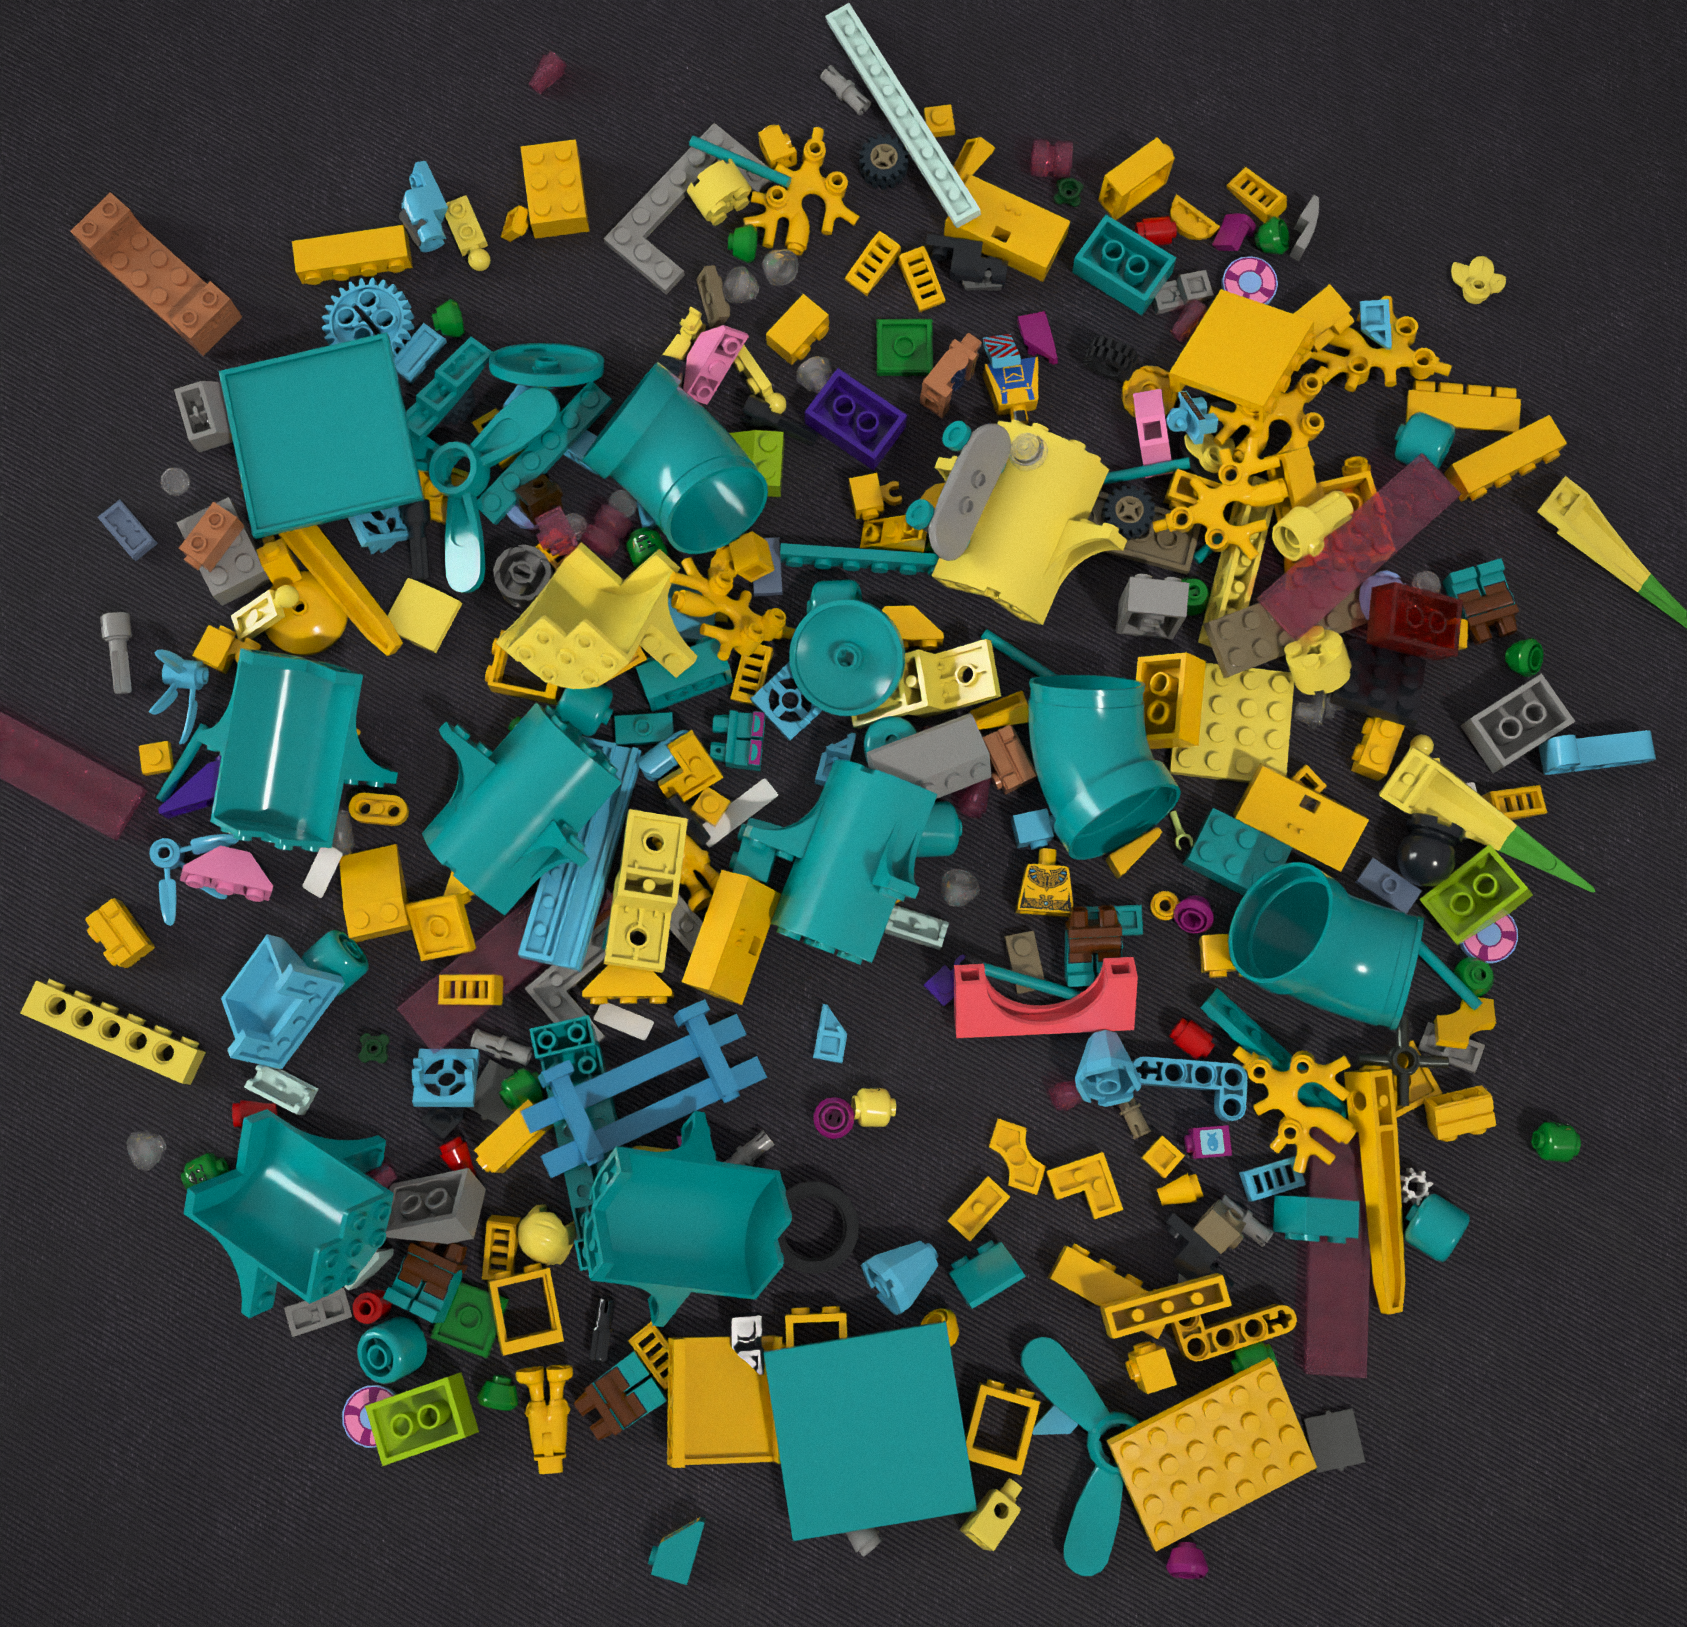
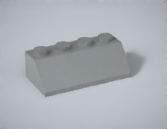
[867,713,991,799]

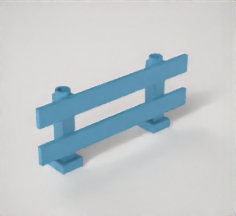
[520,999,767,1178]

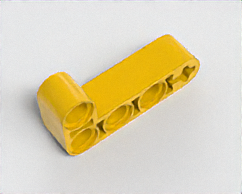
[1170,1304,1297,1361]

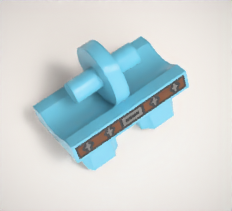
[1166,391,1218,445]

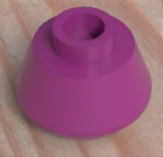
[1173,895,1214,933]
[814,1097,854,1139]
[1166,1542,1209,1579]

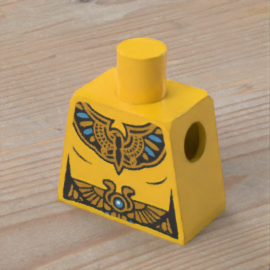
[1015,848,1073,917]

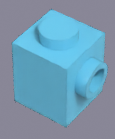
[1011,808,1055,850]

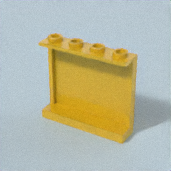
[1169,289,1316,423]
[667,1335,786,1468]

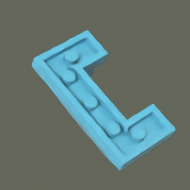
[221,934,345,1069]

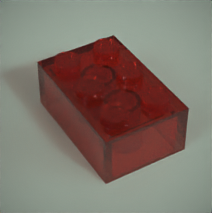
[1366,582,1463,661]

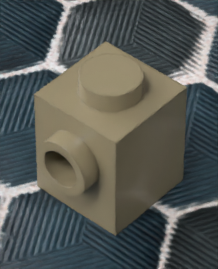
[1193,1199,1246,1254]

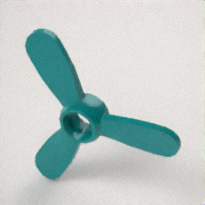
[411,387,560,593]
[1021,1337,1140,1576]

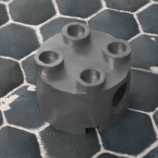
[493,544,554,609]

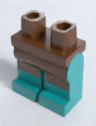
[1442,558,1519,645]
[1064,905,1123,987]
[383,1241,468,1323]
[574,1350,668,1441]

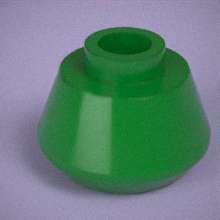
[1255,216,1289,255]
[728,224,758,263]
[432,299,465,338]
[1181,577,1210,616]
[1505,638,1543,678]
[1454,957,1494,997]
[477,1374,518,1411]

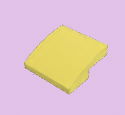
[388,578,463,653]

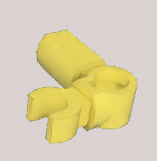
[662,307,706,360]

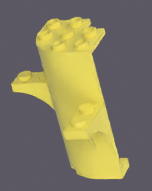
[932,420,1127,625]
[496,542,698,689]

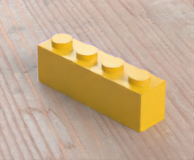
[292,225,413,285]
[1444,415,1567,502]
[1264,447,1332,570]
[1048,1243,1166,1339]
[1099,1273,1232,1339]

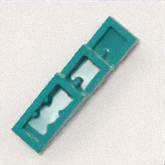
[406,337,493,442]

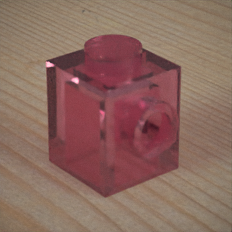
[534,506,578,556]

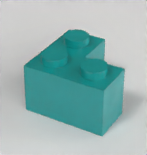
[1273,1195,1360,1244]

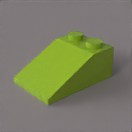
[729,430,784,497]
[1419,844,1533,945]
[365,1373,479,1466]

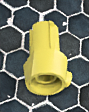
[1272,491,1353,560]

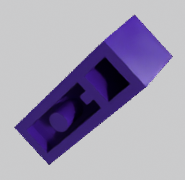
[158,756,222,819]

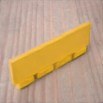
[1294,284,1354,365]
[1406,380,1521,433]

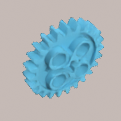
[322,278,414,357]

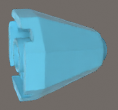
[1075,1030,1141,1107]
[861,1241,938,1316]

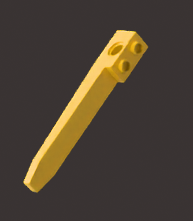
[241,485,403,656]
[1344,1069,1405,1315]

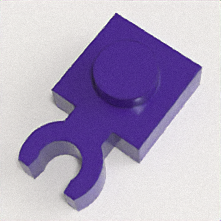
[923,955,965,1007]

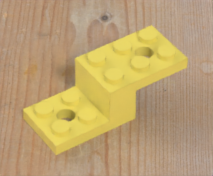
[851,639,1001,728]
[604,809,688,973]

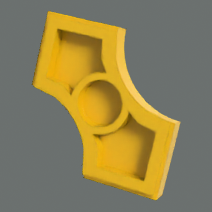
[1434,997,1496,1049]
[989,1119,1046,1195]

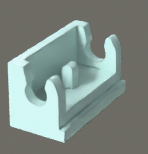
[884,905,949,950]
[244,1064,319,1116]

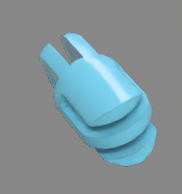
[638,730,689,781]

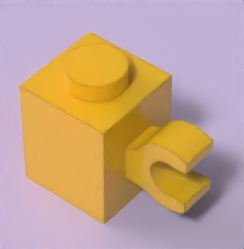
[849,473,902,521]
[256,535,303,590]

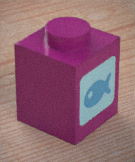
[1184,1125,1232,1159]

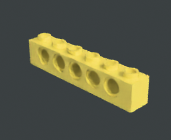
[1198,476,1274,647]
[20,979,206,1085]

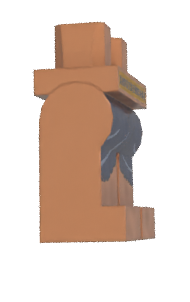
[920,333,982,418]

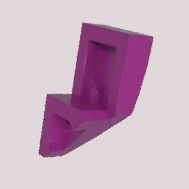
[1018,311,1058,364]

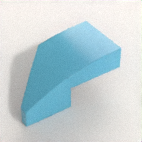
[815,733,856,786]

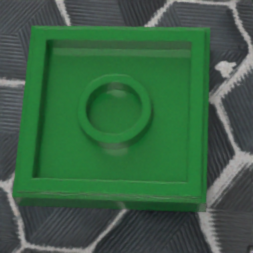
[876,319,933,376]
[430,1282,510,1358]

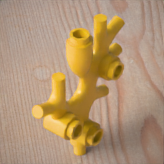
[743,127,860,255]
[1311,296,1452,392]
[1207,366,1329,467]
[1152,438,1289,561]
[670,557,796,661]
[1232,1046,1357,1173]

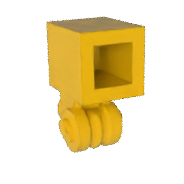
[710,531,775,582]
[192,625,262,674]

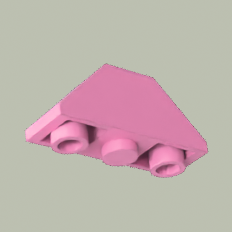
[683,325,749,405]
[1133,389,1174,478]
[180,845,273,902]

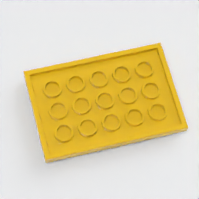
[1106,1358,1317,1551]

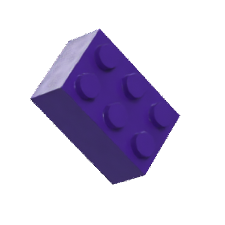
[805,368,907,471]

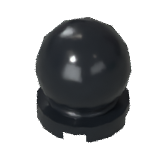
[1396,813,1466,887]

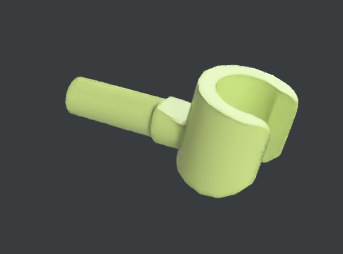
[1169,811,1193,850]

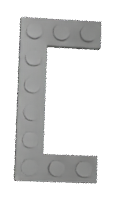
[604,123,772,295]
[525,894,703,1042]

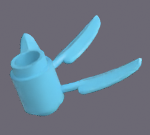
[149,649,209,744]
[149,834,239,926]

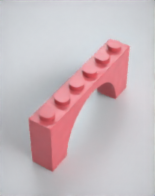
[954,957,1138,1038]

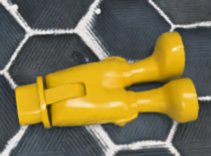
[652,834,720,913]
[516,1365,573,1474]

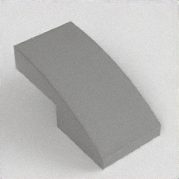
[1290,195,1319,262]
[1152,270,1214,315]
[1418,1022,1485,1074]
[284,1288,352,1337]

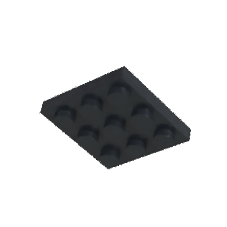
[1329,635,1426,728]

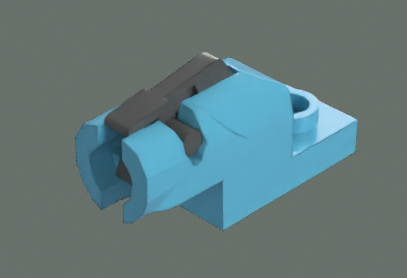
[399,161,448,252]

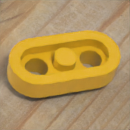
[349,793,409,826]

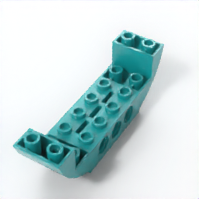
[529,1015,624,1271]

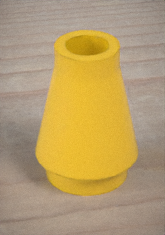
[1157,1173,1204,1206]

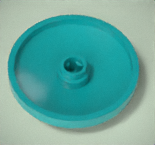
[489,343,604,389]
[789,599,905,716]

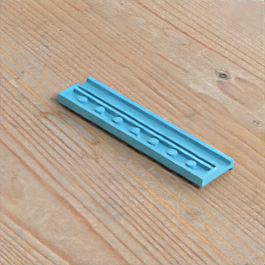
[518,736,643,972]

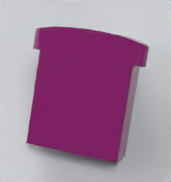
[1212,213,1256,251]

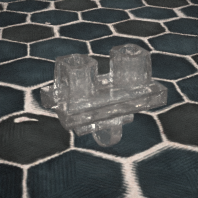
[1294,690,1344,730]

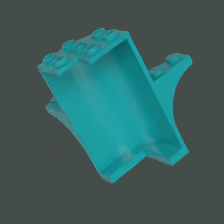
[197,648,398,852]
[422,702,622,916]
[743,760,938,965]
[184,1109,394,1319]
[584,1111,792,1327]

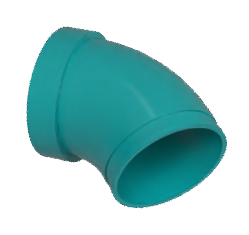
[581,362,768,554]
[1028,675,1181,860]
[1228,862,1424,1031]

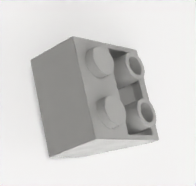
[174,381,233,452]

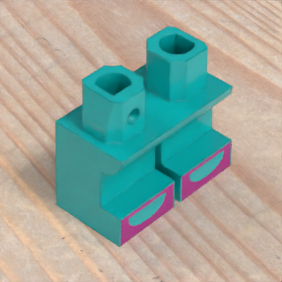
[710,710,766,771]

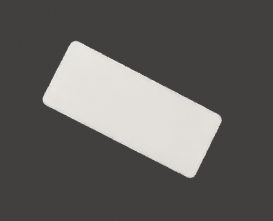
[303,847,343,898]
[594,1003,654,1040]

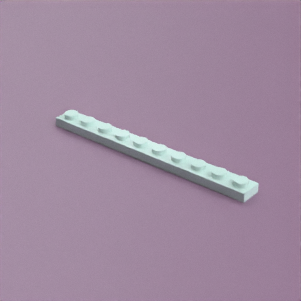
[825,3,981,228]

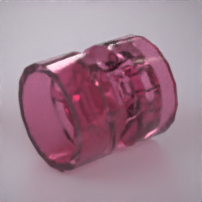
[1030,139,1073,178]
[580,504,633,558]

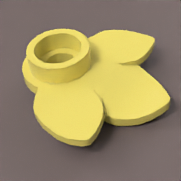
[1451,256,1506,304]
[1184,433,1235,473]

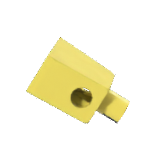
[960,1478,1024,1551]

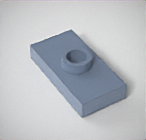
[98,499,158,561]
[753,537,783,597]
[1355,858,1421,914]

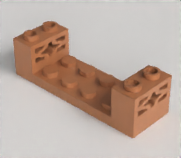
[70,192,242,356]

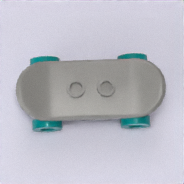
[906,421,1011,561]

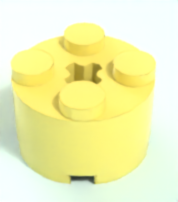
[687,159,752,226]
[1284,625,1352,695]

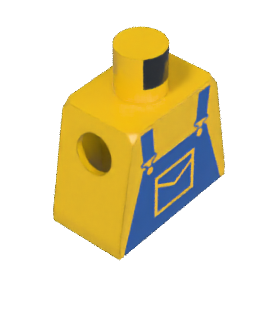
[983,357,1038,425]

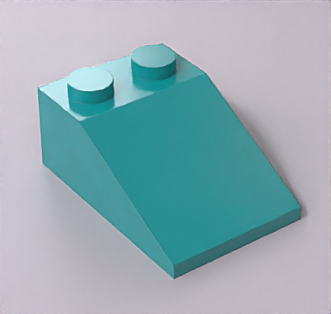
[948,1240,1026,1309]

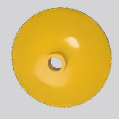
[265,571,348,655]

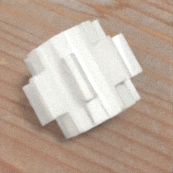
[1400,1168,1433,1206]

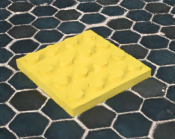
[1169,663,1294,783]

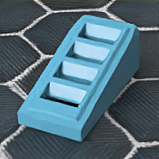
[1239,1156,1306,1202]

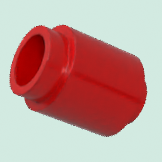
[1135,216,1177,246]
[1169,1017,1215,1060]
[352,1290,392,1324]

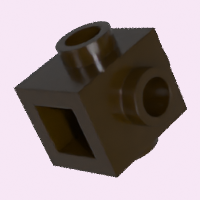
[515,474,563,525]

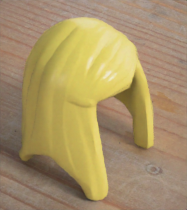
[517,1204,577,1266]

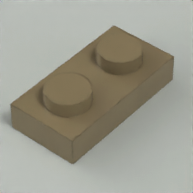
[696,265,730,330]
[1004,931,1044,995]

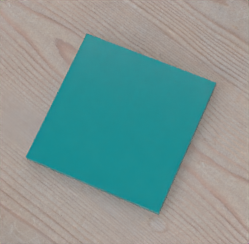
[218,332,424,539]
[764,1321,977,1541]

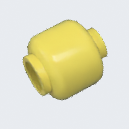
[851,1088,896,1127]

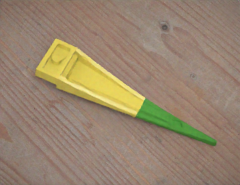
[1537,476,1687,628]
[1379,746,1595,892]

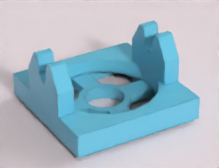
[348,506,409,554]
[750,662,822,741]
[412,1049,480,1107]

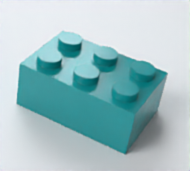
[1072,214,1176,315]
[636,637,733,712]
[1182,808,1292,896]

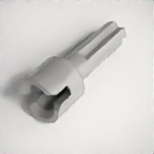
[100,612,132,695]

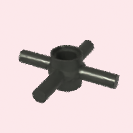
[1357,1016,1449,1106]

